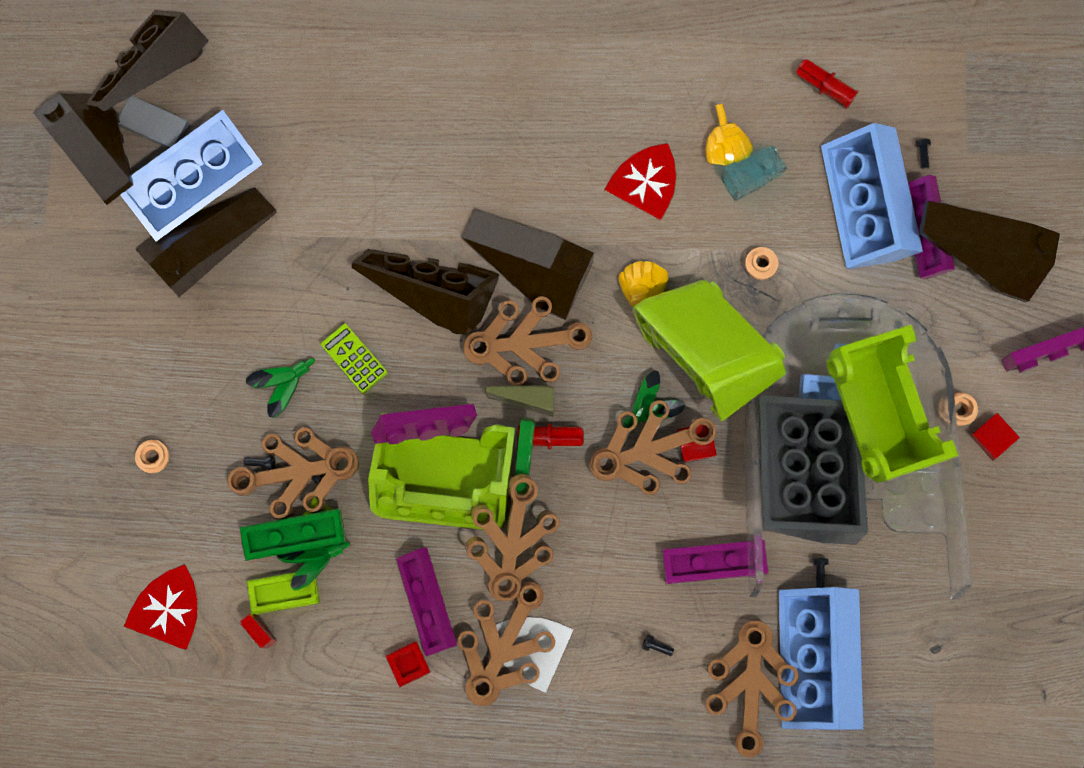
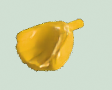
[705,103,753,166]
[618,261,668,324]

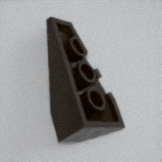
[85,10,209,112]
[33,93,134,205]
[136,188,277,297]
[919,201,1060,302]
[461,209,594,321]
[352,249,499,335]

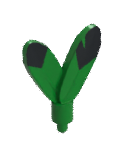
[246,358,315,418]
[622,371,685,428]
[276,541,350,591]

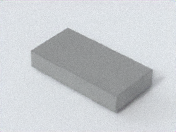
[118,96,190,149]

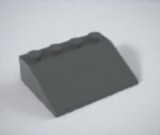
[758,396,868,545]

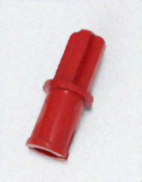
[796,59,859,109]
[517,423,584,450]

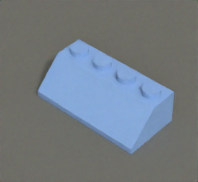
[121,110,262,241]
[821,123,923,269]
[779,587,863,730]

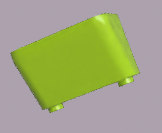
[632,279,786,422]
[827,324,959,483]
[368,413,516,530]

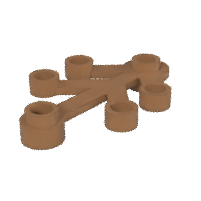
[464,297,592,386]
[590,400,716,495]
[227,427,359,520]
[465,474,559,601]
[458,582,555,706]
[706,621,799,757]

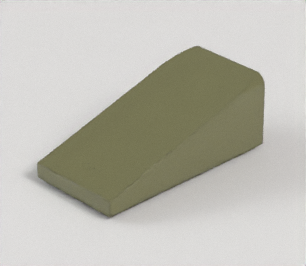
[486,386,554,417]

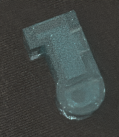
[720,146,787,202]

